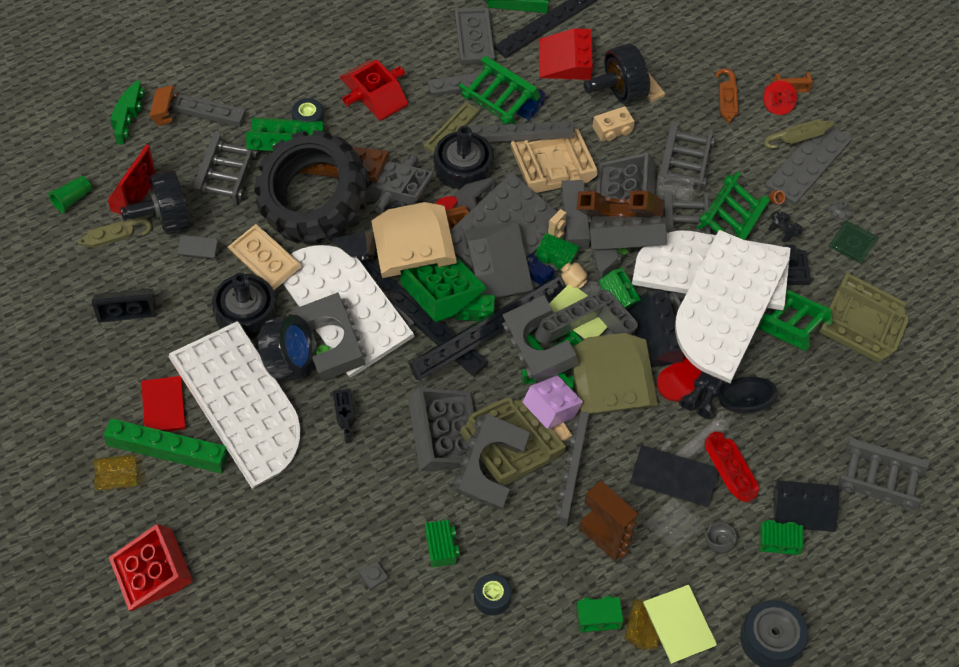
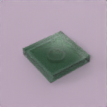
[829,220,878,264]

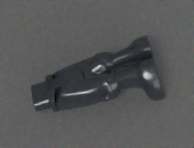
[679,371,724,420]

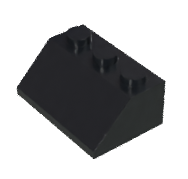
[92,288,156,323]
[773,480,839,532]

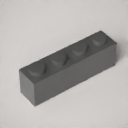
[561,180,591,249]

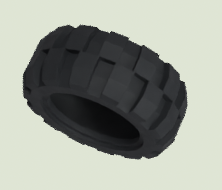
[254,130,369,244]

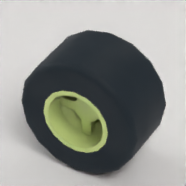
[292,98,324,122]
[474,574,512,616]

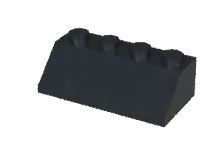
[628,290,684,367]

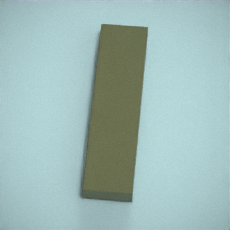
[424,102,480,153]

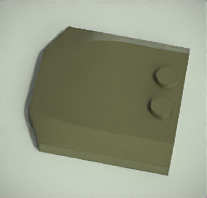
[819,272,908,363]
[572,333,658,416]
[460,398,566,485]

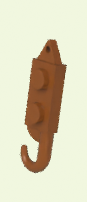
[715,68,738,124]

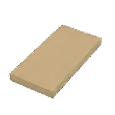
[228,224,301,290]

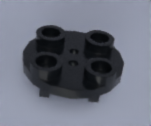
[768,211,804,243]

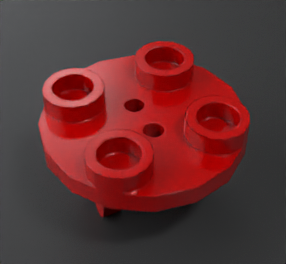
[763,80,797,115]

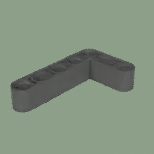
[535,289,638,343]

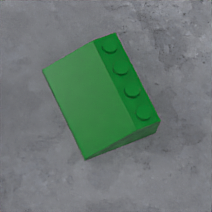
[400,255,486,322]

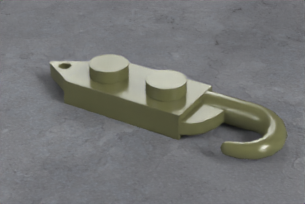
[764,119,833,149]
[78,218,152,249]

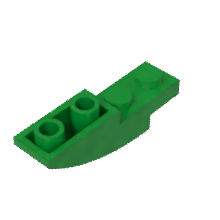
[110,80,145,145]

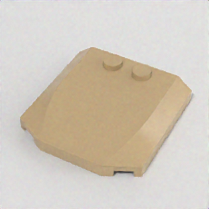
[511,129,598,193]
[371,202,457,278]

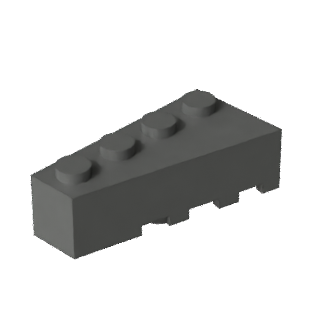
[590,216,667,250]

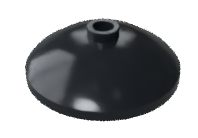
[718,377,778,414]

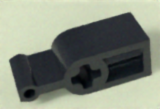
[333,389,354,443]

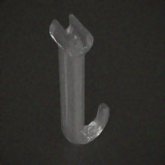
[660,411,731,459]

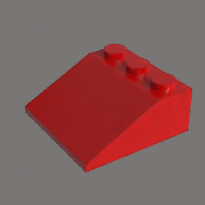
[539,28,592,80]
[108,144,156,215]
[109,524,193,611]

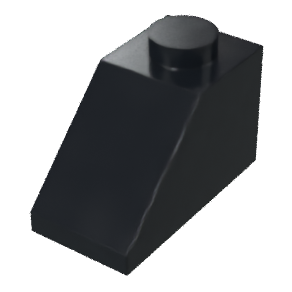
[332,232,376,261]

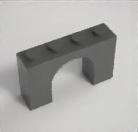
[295,292,367,381]
[502,295,579,384]
[453,413,530,509]

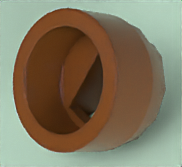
[769,190,785,204]

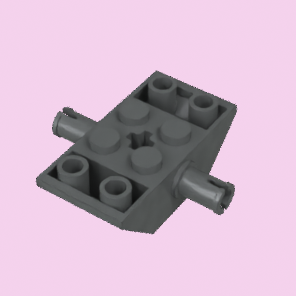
[366,154,434,213]

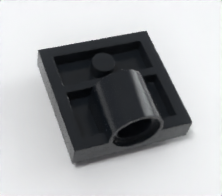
[783,244,811,285]

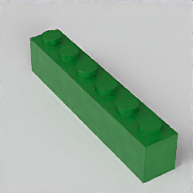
[103,418,228,474]

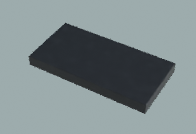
[630,445,718,507]

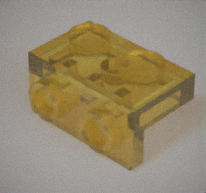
[93,455,138,490]
[624,599,659,650]

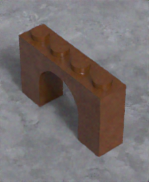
[577,191,664,217]
[579,480,638,561]

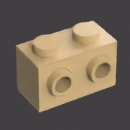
[592,106,635,141]

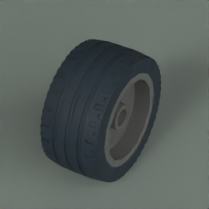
[740,600,808,667]

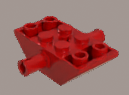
[340,60,408,121]

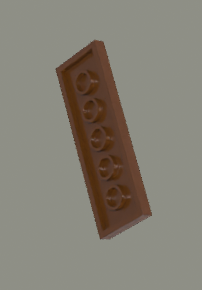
[298,147,390,182]

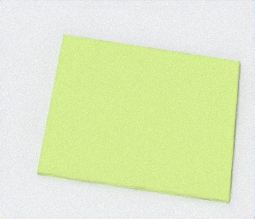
[549,285,607,339]
[643,585,717,664]

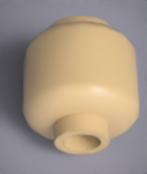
[561,262,588,289]

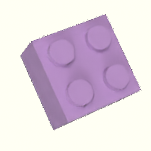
[523,375,583,429]

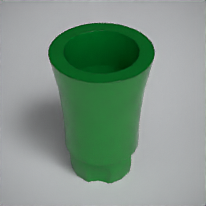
[48,176,92,214]

